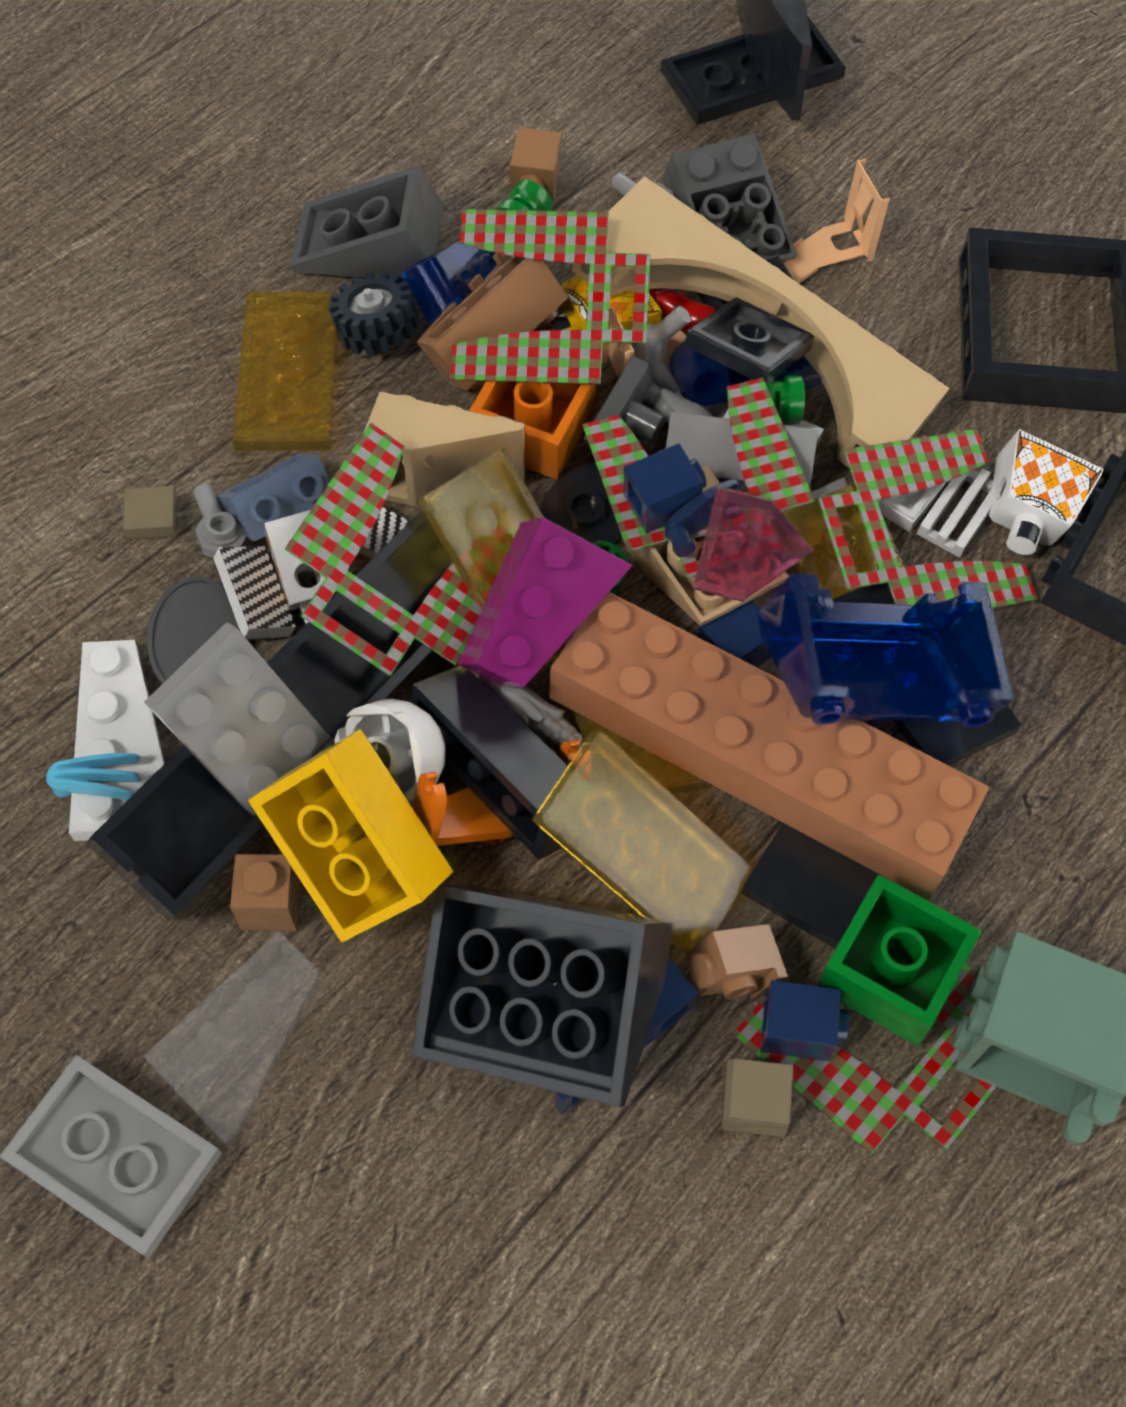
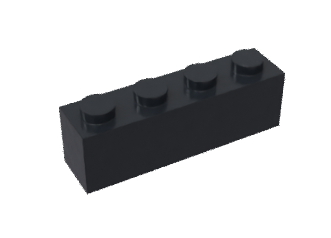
[410,665,600,860]

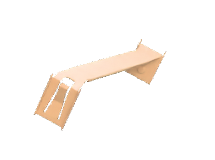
[602,158,890,378]

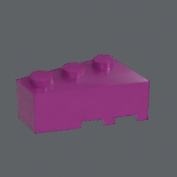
[458,517,633,687]

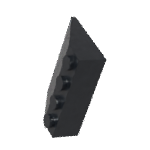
[412,885,673,1108]

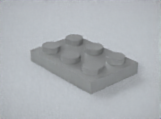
[144,622,331,816]
[0,1055,222,1259]

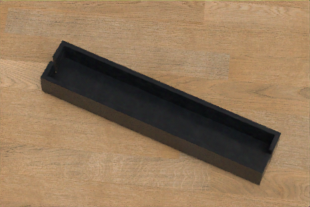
[86,467,521,920]

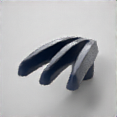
[665,479,745,557]

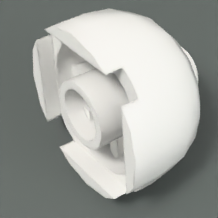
[335,699,445,805]

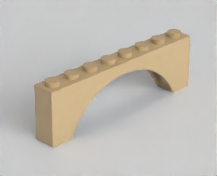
[572,176,950,468]

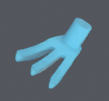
[46,753,141,801]

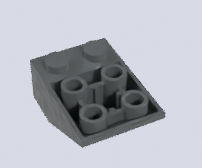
[662,133,797,262]

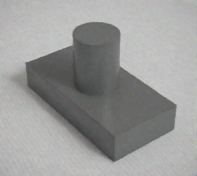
[584,356,666,454]

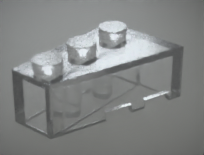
[143,931,319,1150]

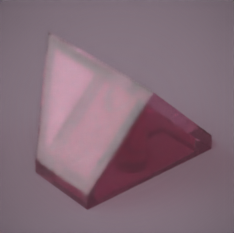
[693,486,814,602]

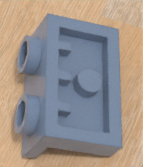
[216,453,330,541]

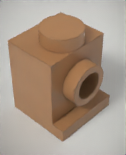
[686,924,788,1000]

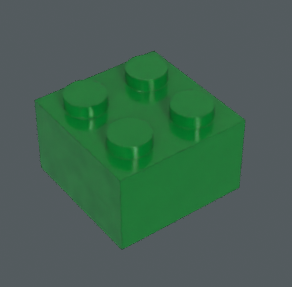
[817,874,982,1047]

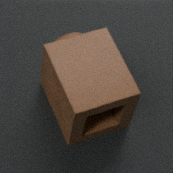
[510,127,562,202]
[230,854,300,931]

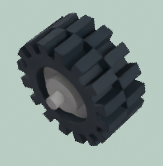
[329,272,419,356]

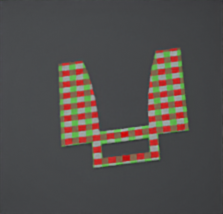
[450,209,650,384]
[582,377,815,578]
[284,423,519,676]
[817,429,1038,626]
[732,963,996,1155]

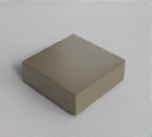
[123,486,177,539]

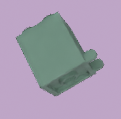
[952,931,1126,1145]

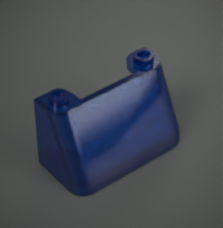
[757,574,1014,727]

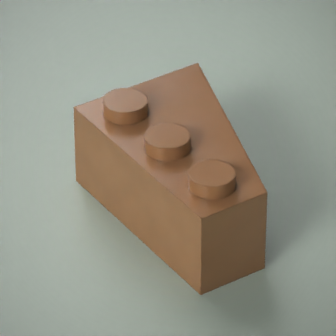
[417,253,569,391]

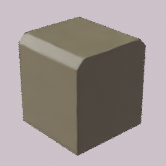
[721,1059,793,1137]

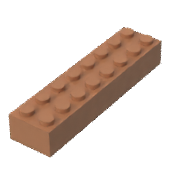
[549,592,990,900]

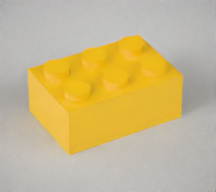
[248,729,454,943]

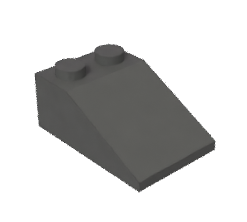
[290,165,444,278]

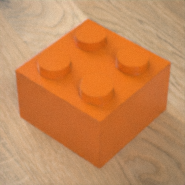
[469,381,597,480]

